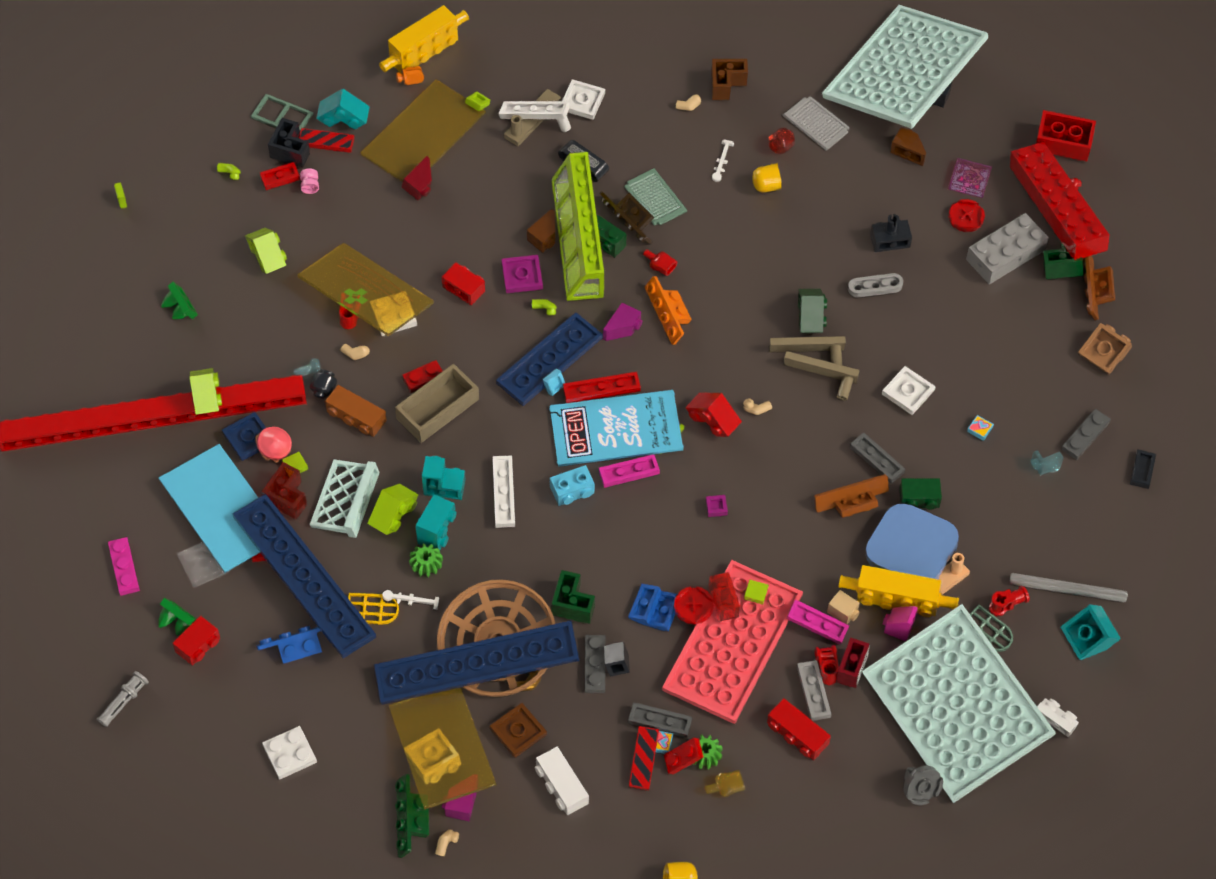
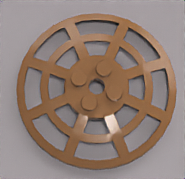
[437,580,556,697]

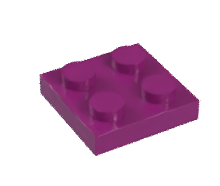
[502,255,543,293]

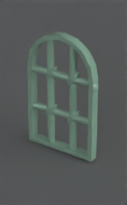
[970,605,1013,652]

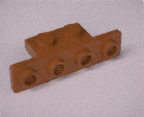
[1083,256,1116,320]
[814,474,889,518]

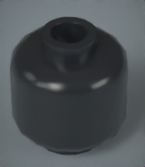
[310,369,337,399]

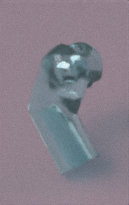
[294,358,321,376]

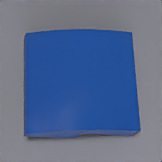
[628,584,677,632]

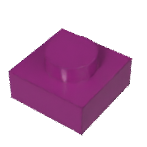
[706,495,728,517]

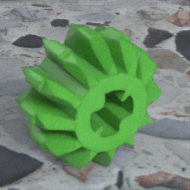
[409,543,443,578]
[693,734,722,770]

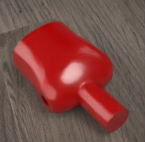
[643,249,678,276]

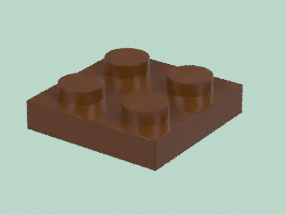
[490,703,547,758]

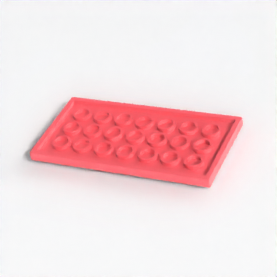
[662,560,803,724]

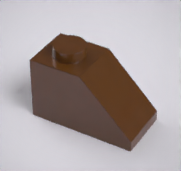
[890,127,926,166]
[527,209,555,253]

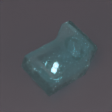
[1031,450,1064,475]

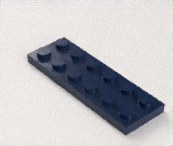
[496,313,603,406]

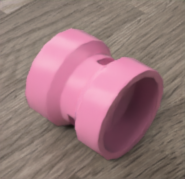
[300,169,319,194]

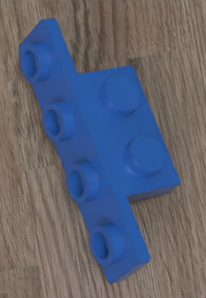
[256,626,322,664]

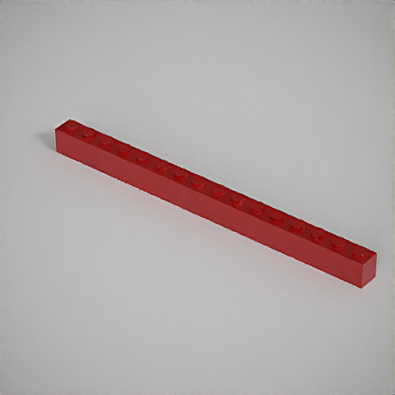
[0,375,307,452]

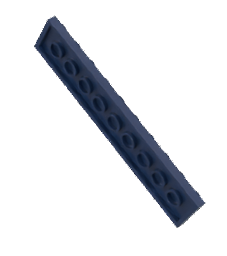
[233,494,376,658]
[374,621,580,705]

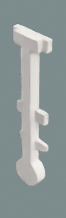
[712,139,734,182]
[383,590,439,610]

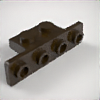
[599,191,655,244]

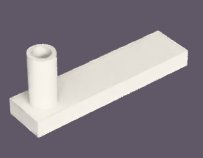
[499,101,571,132]

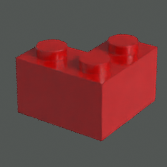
[685,392,742,437]

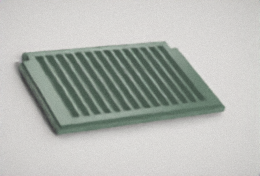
[624,168,687,226]

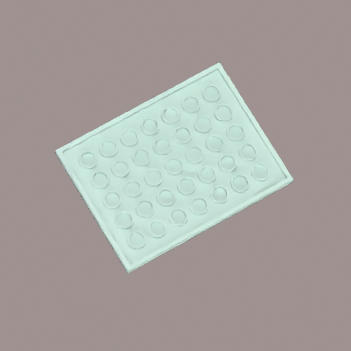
[822,5,988,129]
[862,604,1056,803]

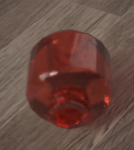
[769,127,795,154]

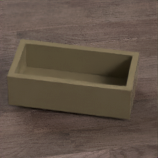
[395,364,479,443]

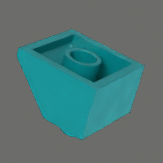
[1060,604,1121,660]

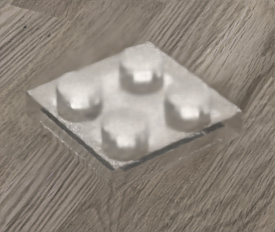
[177,542,230,588]

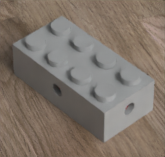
[966,213,1049,284]

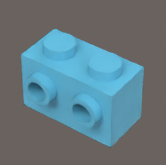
[550,465,595,506]

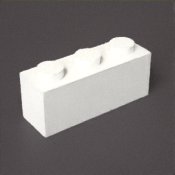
[535,746,589,815]

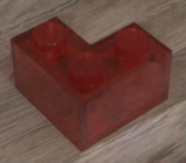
[262,462,307,520]

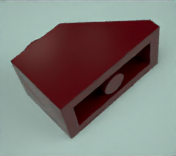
[402,156,432,200]

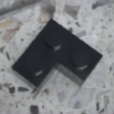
[268,118,310,168]

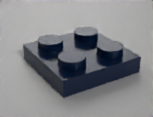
[222,412,266,461]

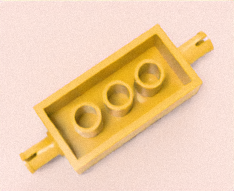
[379,5,469,74]
[839,565,959,617]

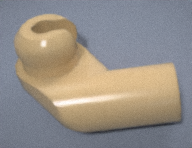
[676,94,701,111]
[340,344,370,360]
[743,399,772,415]
[435,830,459,857]

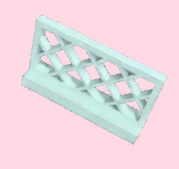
[310,459,380,538]

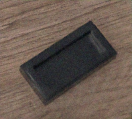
[1130,449,1156,489]

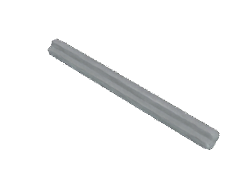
[1009,573,1128,602]

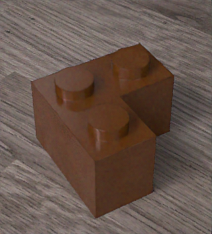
[711,59,748,100]

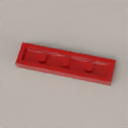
[563,372,641,403]

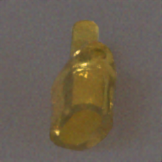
[705,770,745,797]

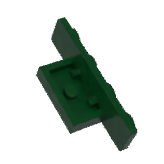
[395,774,429,858]

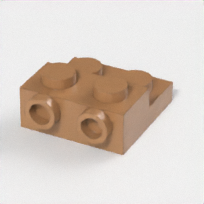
[1078,323,1132,375]

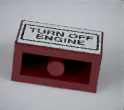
[837,637,870,688]

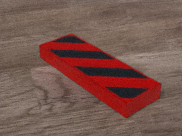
[299,128,355,153]
[629,726,659,791]

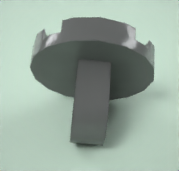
[903,765,943,806]

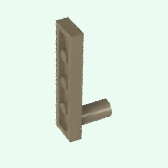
[504,89,561,146]
[769,336,846,366]
[784,351,859,401]

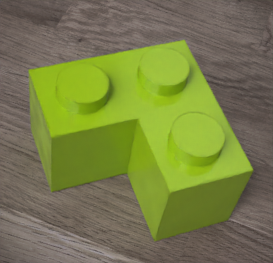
[245,227,287,274]
[189,368,222,414]
[367,483,418,535]

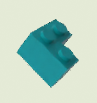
[316,89,370,130]
[422,456,465,500]
[416,494,457,550]

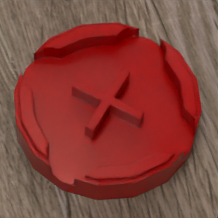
[948,199,985,232]
[674,586,714,624]

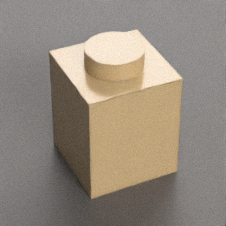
[827,590,860,624]

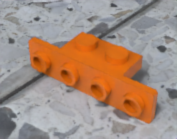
[645,276,692,345]

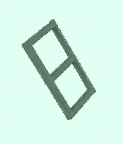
[251,94,314,132]

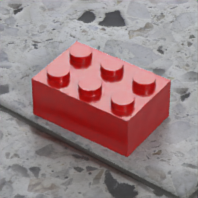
[1036,110,1096,161]

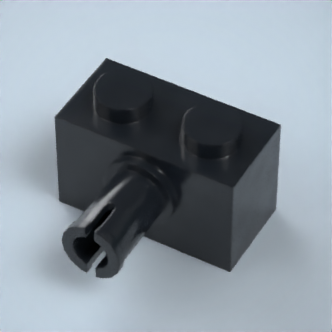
[870,214,912,252]

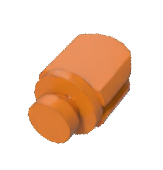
[396,66,424,85]

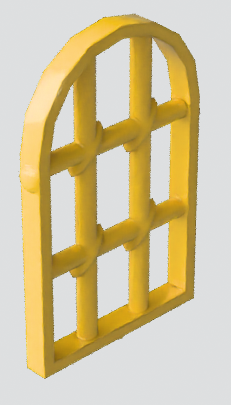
[348,593,399,625]

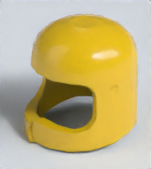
[752,163,782,193]
[663,862,698,879]

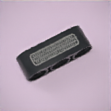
[558,140,609,182]

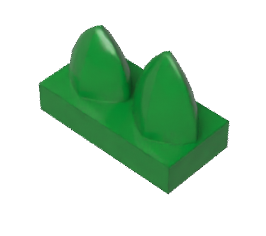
[161,281,198,319]
[159,598,197,636]

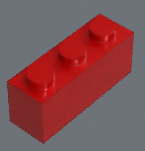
[767,698,831,761]

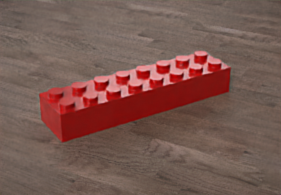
[1010,142,1110,260]

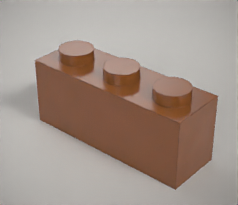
[325,385,387,437]

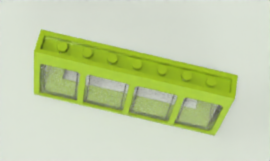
[552,152,604,301]

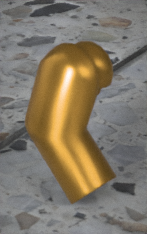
[516,670,541,691]

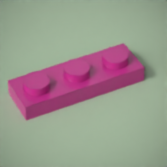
[599,454,660,488]
[108,537,140,596]
[786,599,849,645]

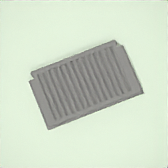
[782,96,849,151]

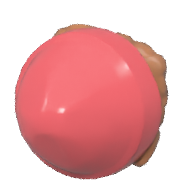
[255,427,292,463]

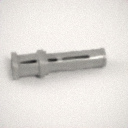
[97,671,149,727]

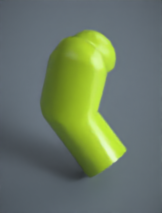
[217,163,241,180]
[532,299,557,315]

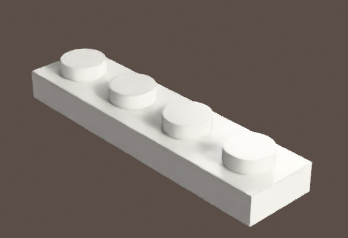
[493,456,515,528]

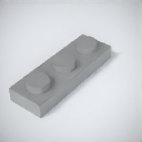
[797,660,831,721]

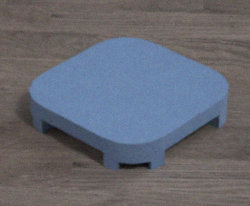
[866,504,959,580]

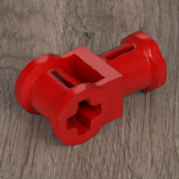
[989,586,1030,617]

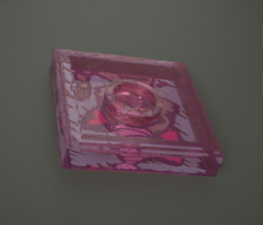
[948,158,992,198]

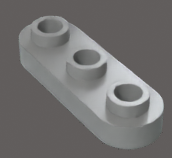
[848,273,903,297]

